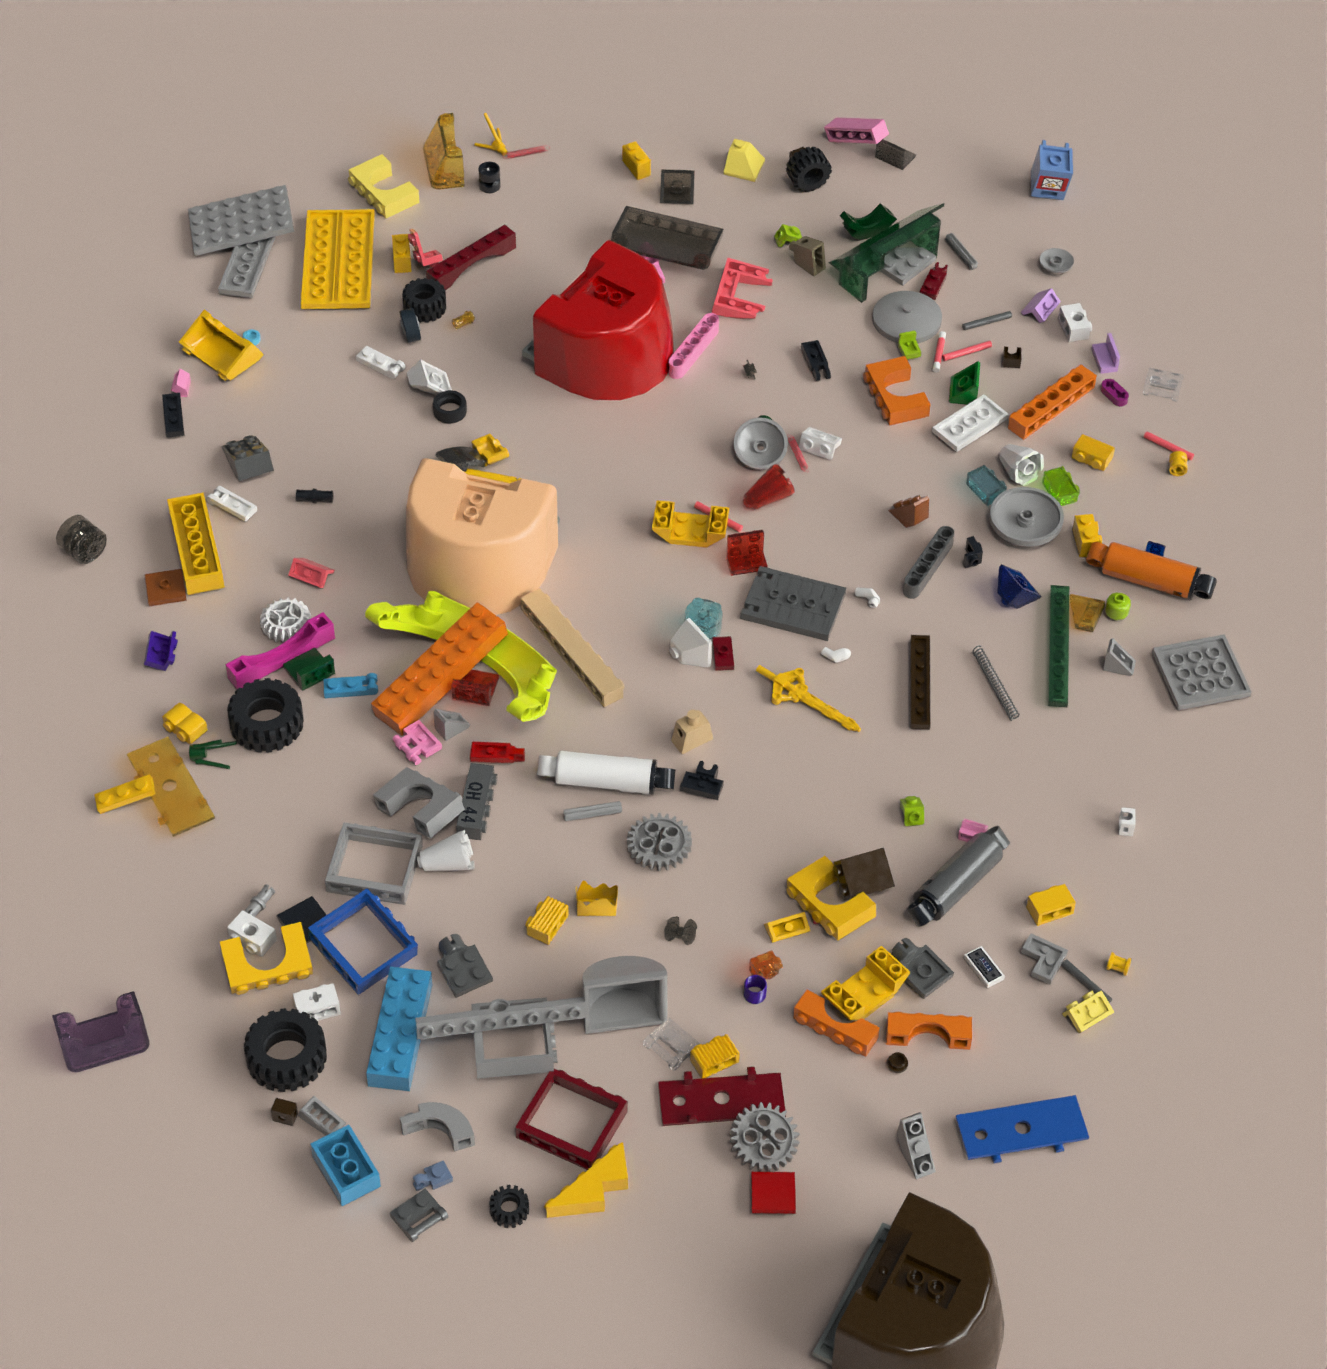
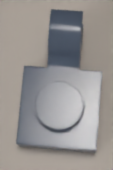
[413,1160,453,1191]

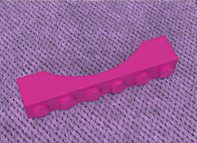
[225,612,335,689]

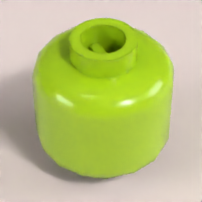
[1105,592,1131,620]

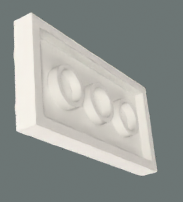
[932,395,1009,452]

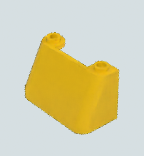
[179,309,264,381]

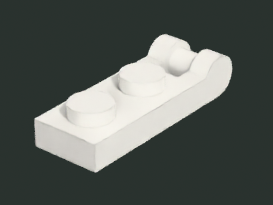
[356,346,406,379]
[206,486,257,522]

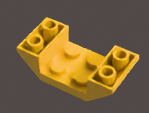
[652,500,730,548]
[821,946,910,1020]

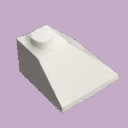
[407,359,452,395]
[670,618,712,668]

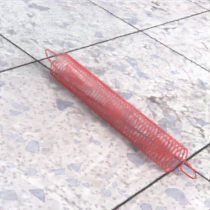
[503,145,550,158]
[787,436,809,472]

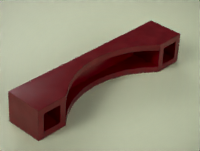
[426,224,516,290]

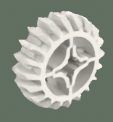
[260,597,311,643]

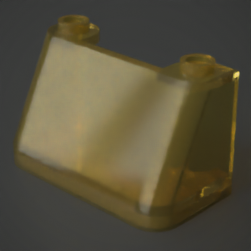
[423,113,465,190]

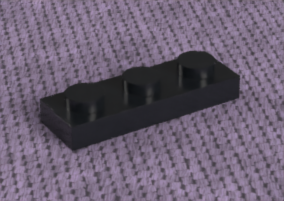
[162,393,185,438]

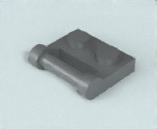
[390,1188,449,1242]

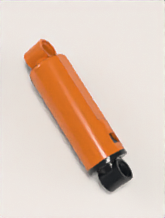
[1086,542,1217,600]

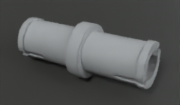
[245,884,275,917]

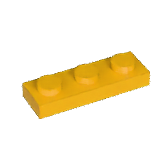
[94,774,156,814]

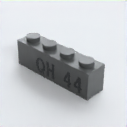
[456,763,498,841]

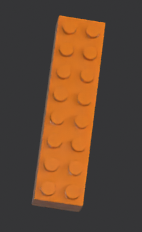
[371,602,508,736]

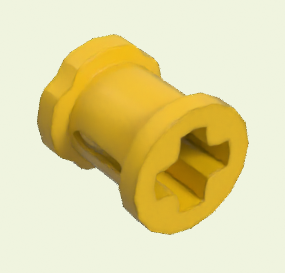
[1106,952,1132,976]

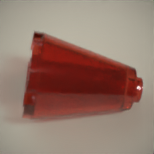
[743,464,795,510]

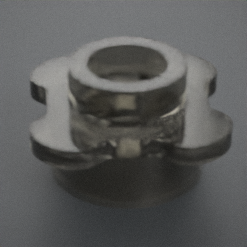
[743,359,757,379]

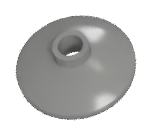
[1040,248,1074,273]

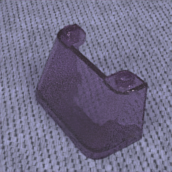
[52,991,150,1072]

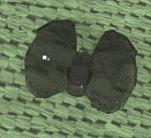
[664,916,698,945]

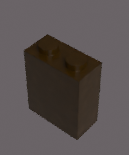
[833,847,895,901]

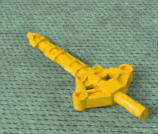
[756,665,861,732]

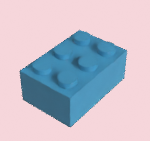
[310,1125,381,1206]

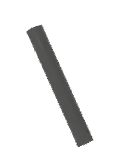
[962,311,1012,330]
[1062,959,1112,1004]

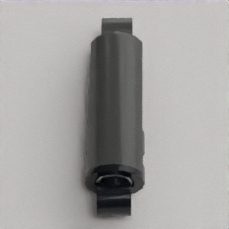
[907,826,1010,927]

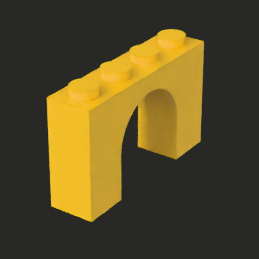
[786,856,876,941]
[220,922,313,995]

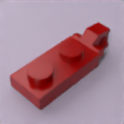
[470,741,525,763]

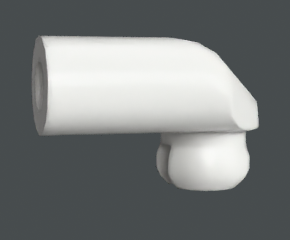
[855,587,880,608]
[821,647,851,663]

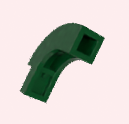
[840,203,897,239]

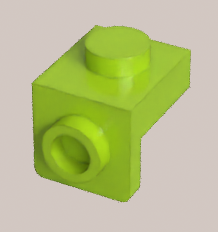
[774,224,802,247]
[898,330,921,360]
[900,796,924,826]

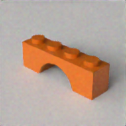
[793,990,880,1057]
[886,1012,972,1050]

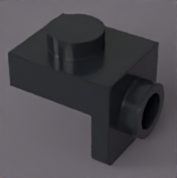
[963,536,983,568]

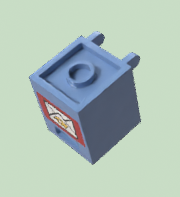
[1031,140,1073,200]

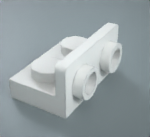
[799,427,842,460]

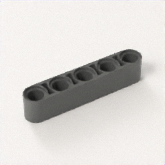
[903,526,954,599]

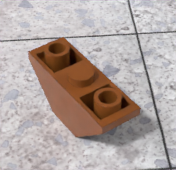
[888,495,929,528]

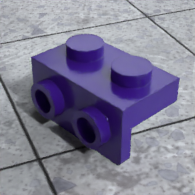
[144,631,178,671]

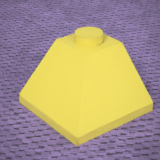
[724,139,765,182]

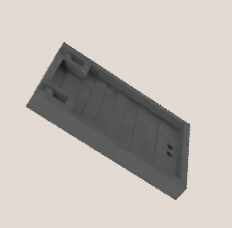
[740,566,846,641]

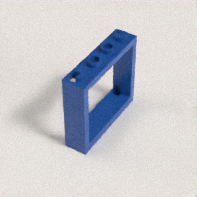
[308,888,418,995]

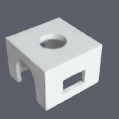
[1119,808,1135,836]

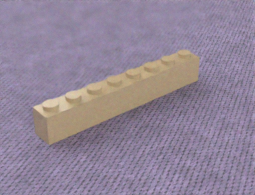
[521,588,624,708]

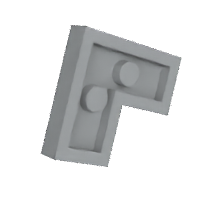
[1021,933,1068,985]

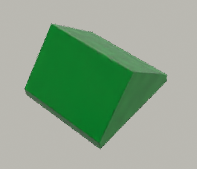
[949,361,980,405]

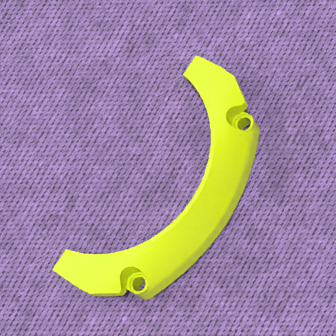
[365,591,557,722]

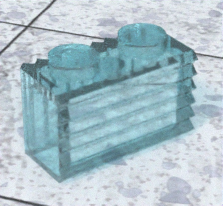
[966,465,1007,506]

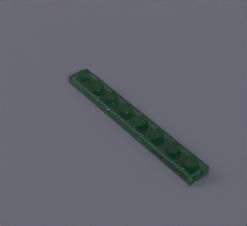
[1048,585,1070,708]

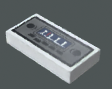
[964,946,1005,988]

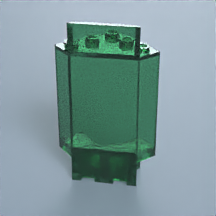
[828,203,944,303]

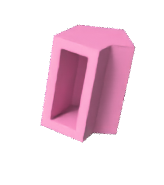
[171,369,191,397]
[958,819,988,842]

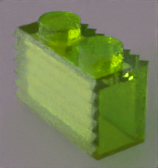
[1042,466,1080,506]

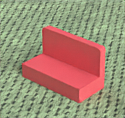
[289,558,335,588]

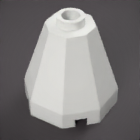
[999,444,1044,486]

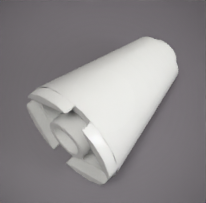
[417,830,475,871]

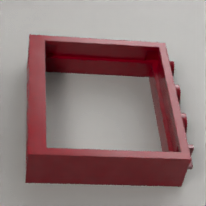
[515,1069,628,1170]

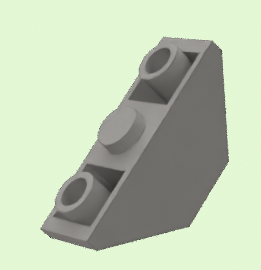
[897,1112,936,1179]

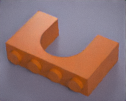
[863,356,931,426]

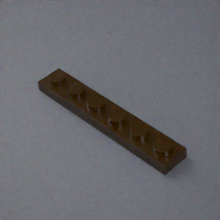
[910,635,931,730]

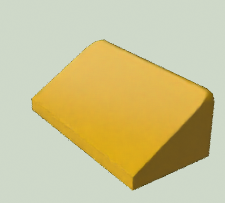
[764,912,810,943]

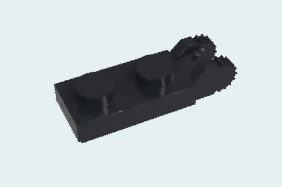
[801,340,831,381]

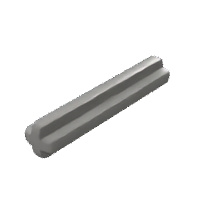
[945,233,978,270]
[563,801,622,821]

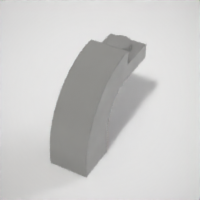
[400,1102,475,1152]

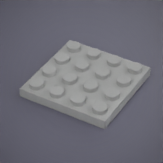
[1152,634,1251,710]

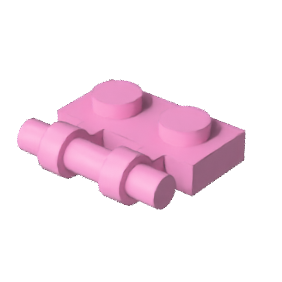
[392,720,442,765]

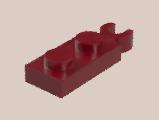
[920,262,948,300]

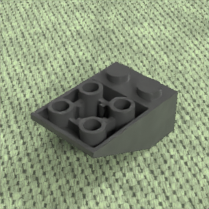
[222,435,274,481]

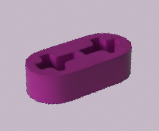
[1101,379,1129,407]

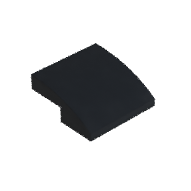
[277,896,333,944]

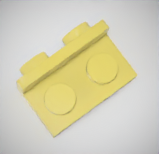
[1062,990,1114,1033]

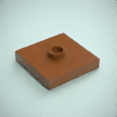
[145,569,187,606]

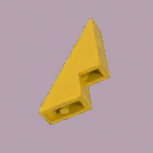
[544,1142,628,1218]

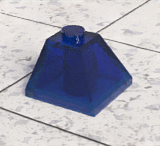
[997,564,1042,609]

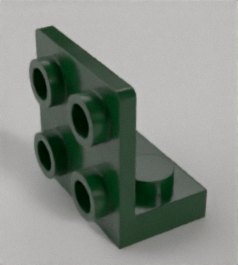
[283,648,335,691]

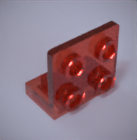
[726,530,768,576]
[451,669,499,706]

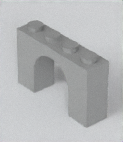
[373,767,465,838]

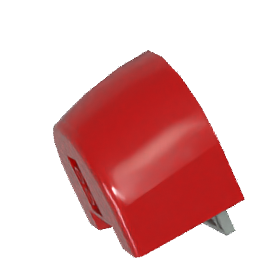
[522,240,674,400]

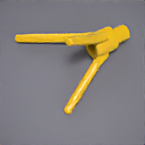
[474,113,508,156]

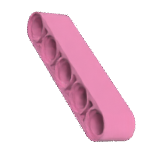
[669,313,719,379]

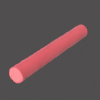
[942,341,992,361]
[1144,431,1194,460]
[694,501,743,532]

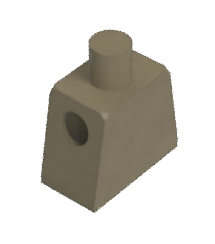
[789,236,826,276]

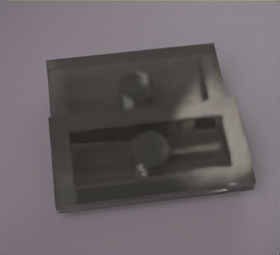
[435,446,486,472]

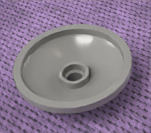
[734,418,788,470]

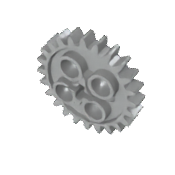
[627,813,692,871]
[729,1102,800,1172]

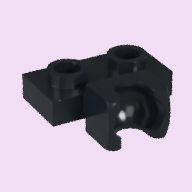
[680,761,724,800]

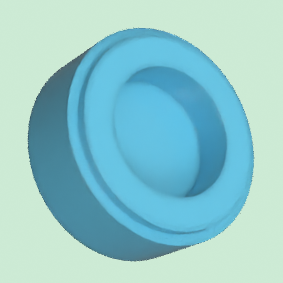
[243,329,261,345]

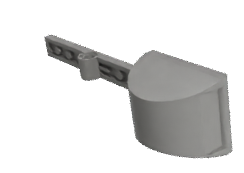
[415,956,668,1040]

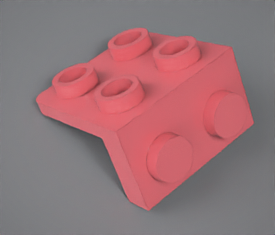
[408,229,443,267]

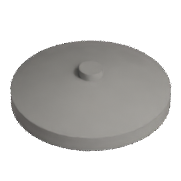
[873,291,942,343]
[990,487,1064,546]

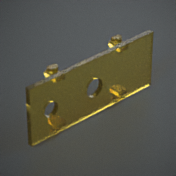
[127,737,215,837]

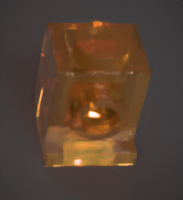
[749,950,783,979]

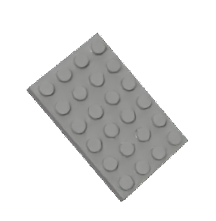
[188,185,294,256]

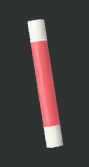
[932,331,946,373]

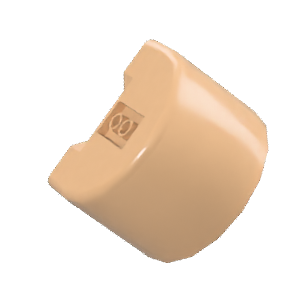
[406,458,560,615]

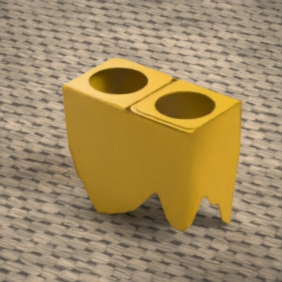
[576,880,618,916]

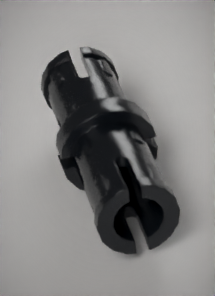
[296,488,334,503]

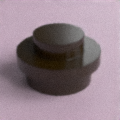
[887,1052,908,1073]

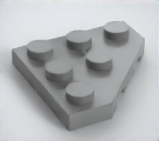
[864,247,936,286]

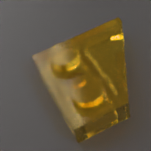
[1070,594,1105,632]

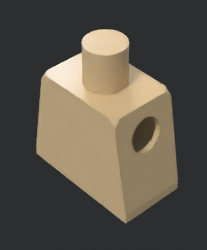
[671,709,713,754]

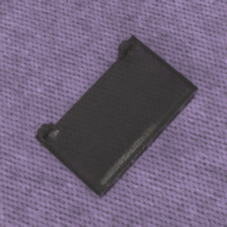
[611,206,724,270]

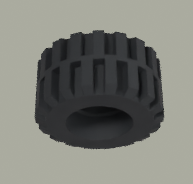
[786,146,832,192]
[402,278,446,323]

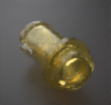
[452,311,475,329]

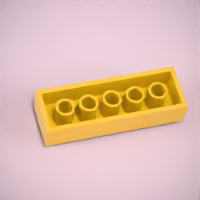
[167,492,225,595]

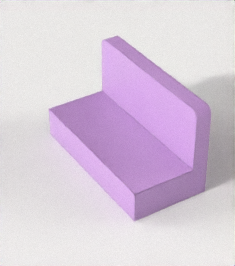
[1021,288,1061,323]
[1092,333,1120,374]

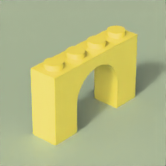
[348,154,419,219]

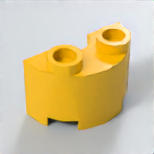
[471,434,509,467]

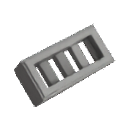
[298,1096,346,1136]

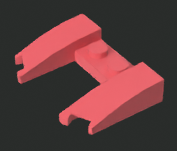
[712,258,773,319]

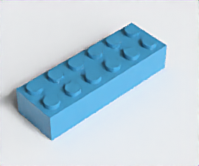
[366,966,433,1091]

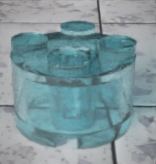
[684,598,723,639]

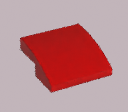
[751,1171,796,1214]

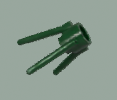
[189,739,237,769]

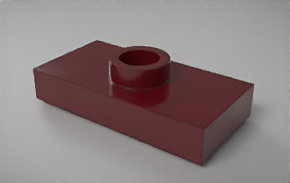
[712,636,734,671]

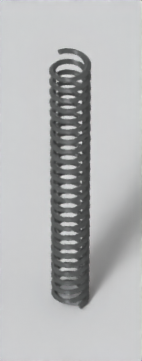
[972,645,1020,721]

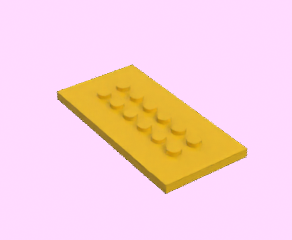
[301,209,375,309]

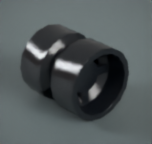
[478,161,501,194]

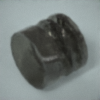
[56,515,107,564]

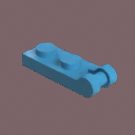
[324,673,378,698]

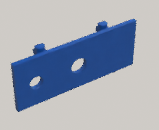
[956,1095,1089,1163]

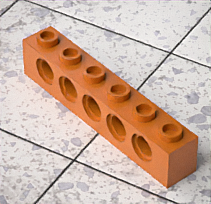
[1008,364,1097,440]

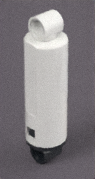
[537,751,676,795]

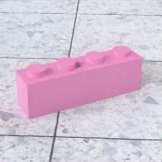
[824,117,889,144]

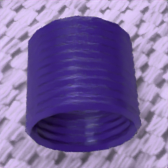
[744,975,767,1004]

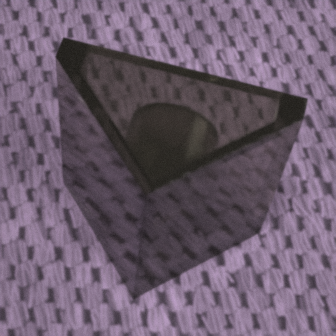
[875,139,916,170]
[660,169,695,204]

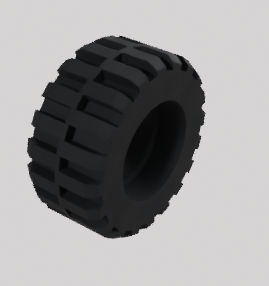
[227,678,304,753]
[244,1008,327,1092]

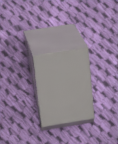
[1103,638,1136,676]
[433,709,470,741]

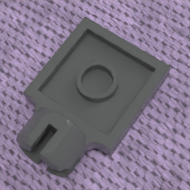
[437,934,493,998]
[891,938,954,999]

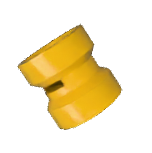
[1169,451,1188,476]

